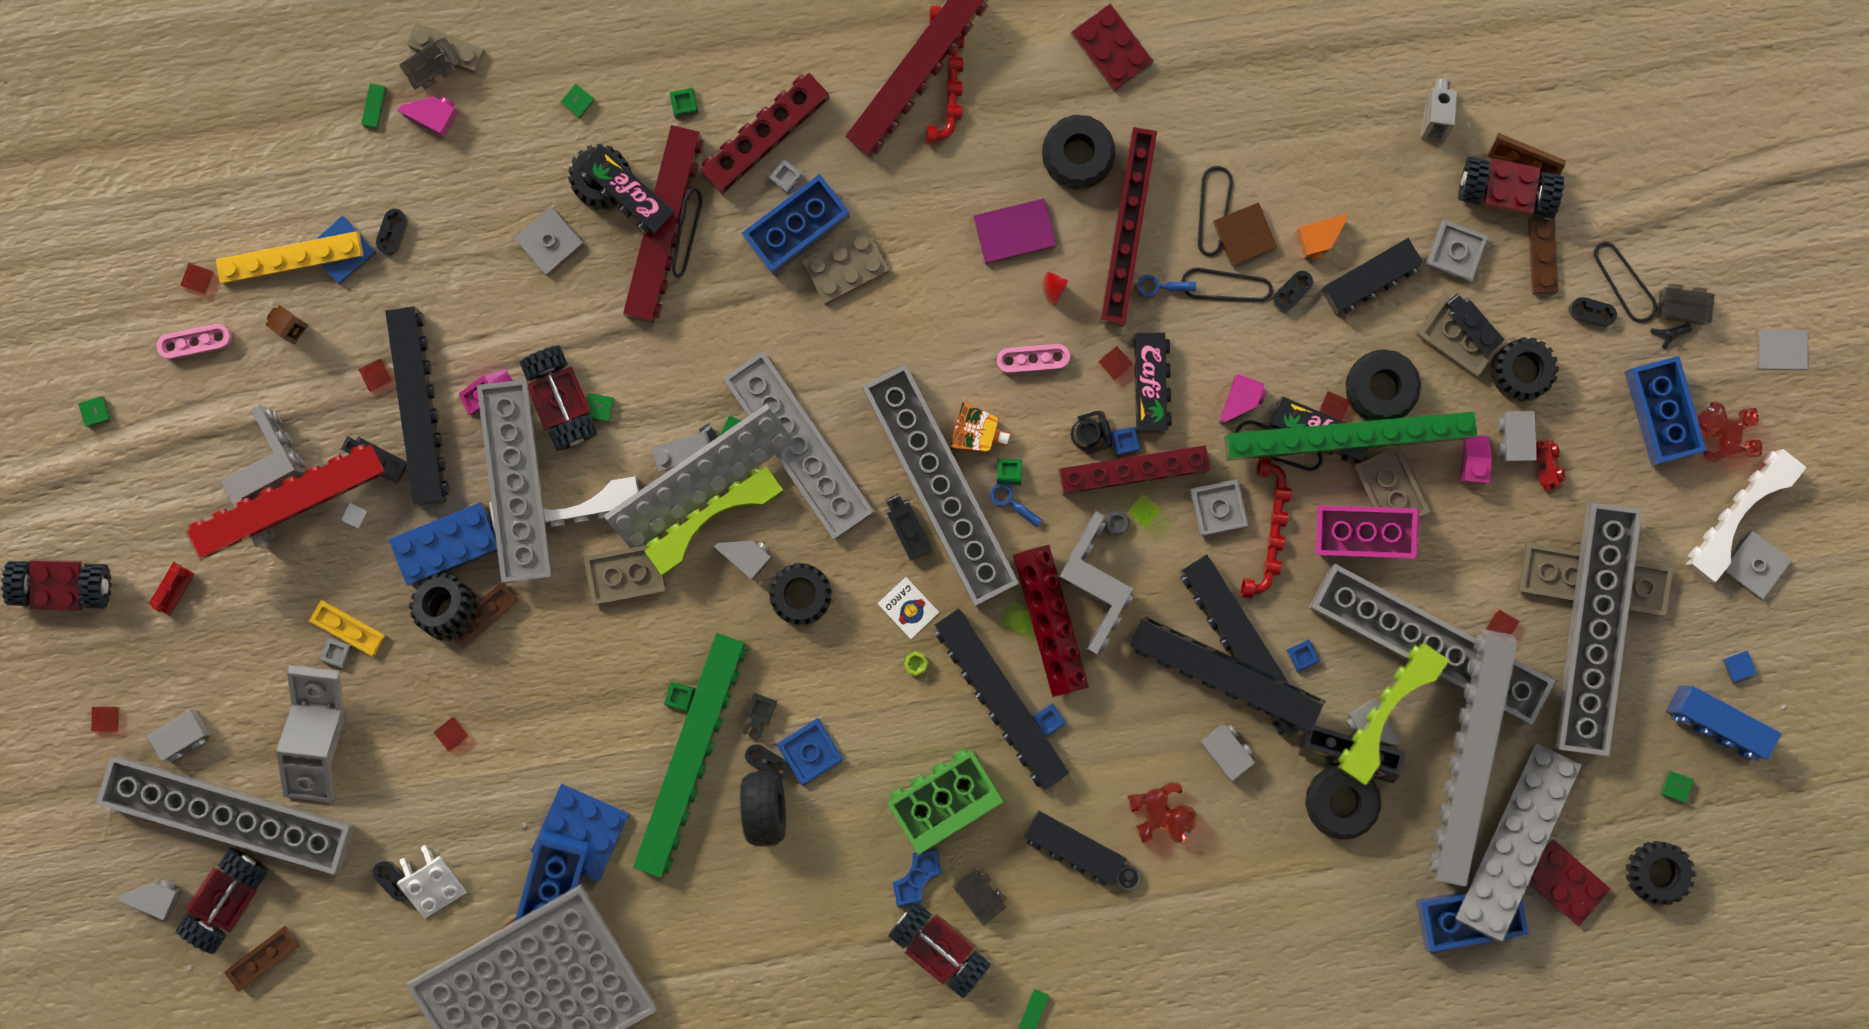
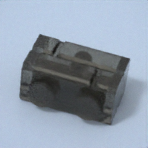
[399,37,460,90]
[1656,284,1715,325]
[952,867,1007,926]

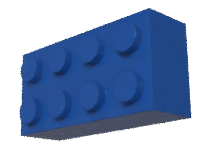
[742,174,850,276]
[1624,356,1707,466]
[388,502,498,586]
[1666,686,1782,761]
[514,830,588,922]
[1416,891,1529,952]

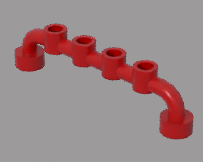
[926,5,964,145]
[1240,458,1291,599]

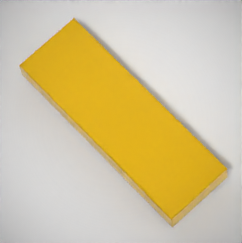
[309,600,386,657]

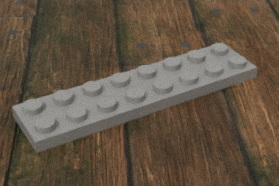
[723,351,874,540]
[477,379,552,583]
[604,404,795,548]
[1455,743,1582,943]

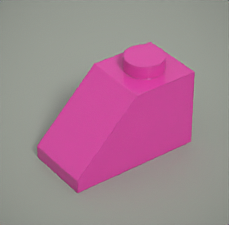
[398,96,458,138]
[459,369,513,415]
[1219,374,1267,424]
[1459,435,1492,485]

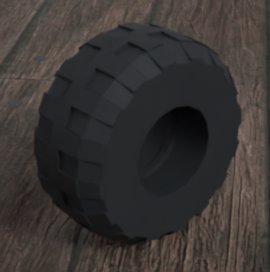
[1042,114,1115,190]
[1345,349,1421,421]
[1305,765,1382,840]
[740,771,786,846]

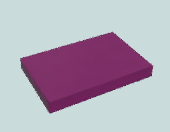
[973,198,1056,264]

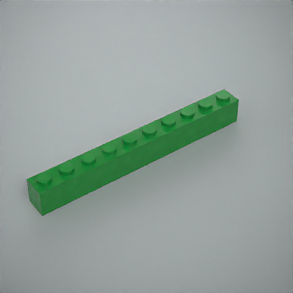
[1224,412,1477,461]
[633,633,748,877]

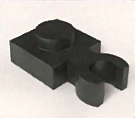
[743,693,777,739]

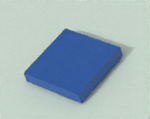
[315,216,376,285]
[776,718,844,786]

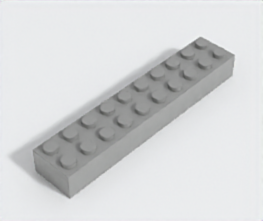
[862,364,1019,607]
[1554,503,1642,756]
[1308,564,1555,725]
[1429,629,1518,886]
[96,755,355,874]

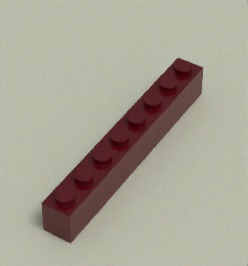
[845,0,989,157]
[623,125,704,324]
[1100,127,1157,327]

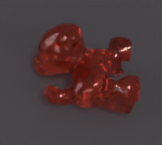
[1697,401,1763,462]
[1127,782,1197,843]

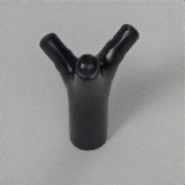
[1650,323,1692,349]

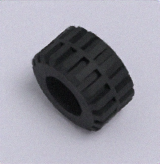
[568,144,631,210]
[1491,337,1559,401]
[769,563,832,625]
[409,573,479,641]
[1626,841,1695,905]

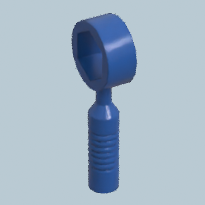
[1137,275,1196,298]
[990,484,1042,527]

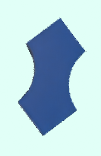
[893,848,941,907]

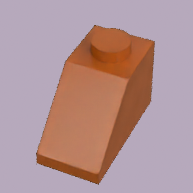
[1296,214,1348,261]

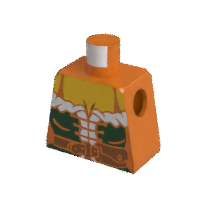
[950,402,1010,453]

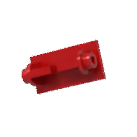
[1535,439,1565,491]
[149,561,195,616]

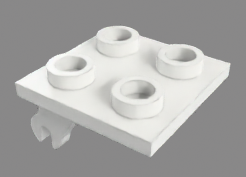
[397,844,467,919]

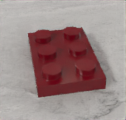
[1071,3,1153,91]
[1528,839,1611,926]

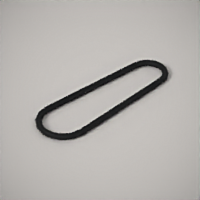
[1198,166,1233,256]
[672,188,702,278]
[1594,242,1657,322]
[1181,267,1273,301]
[1235,420,1323,471]

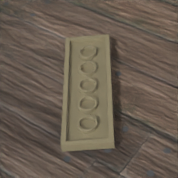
[1518,543,1674,616]

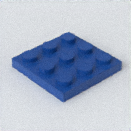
[531,783,630,882]

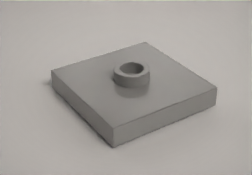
[514,207,584,275]
[1425,219,1489,283]
[1190,479,1249,537]
[1724,531,1792,600]

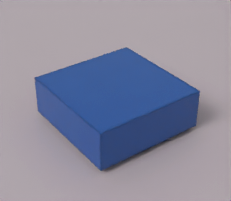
[1111,427,1140,456]
[1287,639,1320,672]
[1723,650,1757,682]
[1032,703,1066,737]

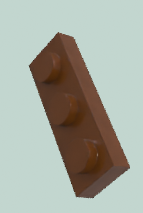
[1487,133,1566,178]
[1528,219,1558,294]
[452,582,519,649]
[224,926,301,992]

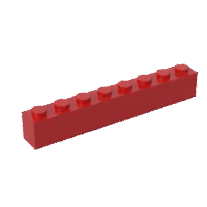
[186,444,384,561]

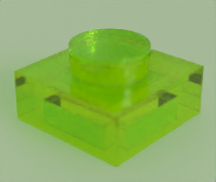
[1127,494,1162,529]
[1002,602,1031,634]

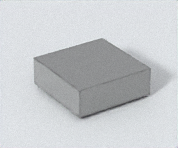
[768,159,803,194]
[320,637,352,668]

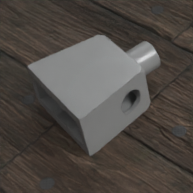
[1421,79,1457,142]

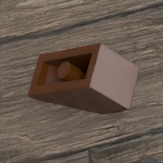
[265,305,309,345]

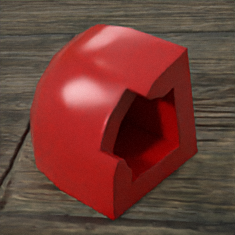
[1042,272,1069,307]

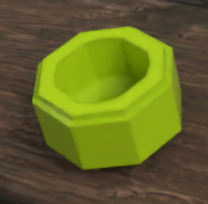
[904,651,928,676]

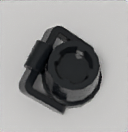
[1070,411,1113,454]

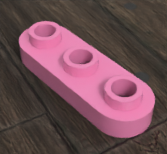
[157,324,232,359]
[997,344,1070,373]

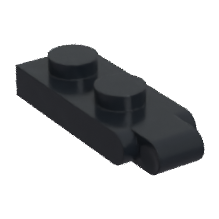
[1446,293,1505,357]
[341,436,407,484]
[886,493,932,561]

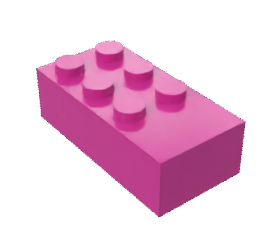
[1316,505,1420,559]

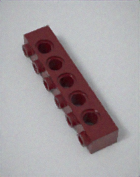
[700,72,830,195]
[1059,445,1210,495]
[1013,545,1089,697]

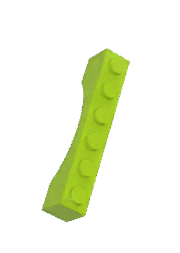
[644,466,783,577]
[1338,643,1449,785]

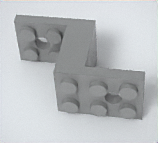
[221,405,305,549]
[1059,511,1134,654]
[276,665,345,803]

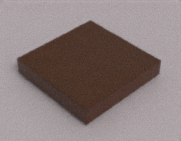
[1213,202,1277,266]

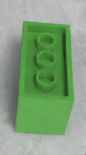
[887,748,1003,855]

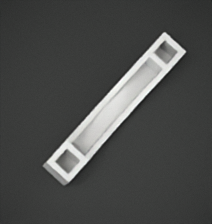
[1686,449,1807,583]
[489,476,640,531]

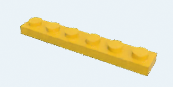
[216,231,364,284]

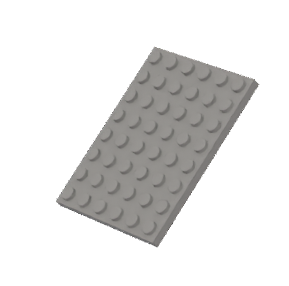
[406,885,657,1029]

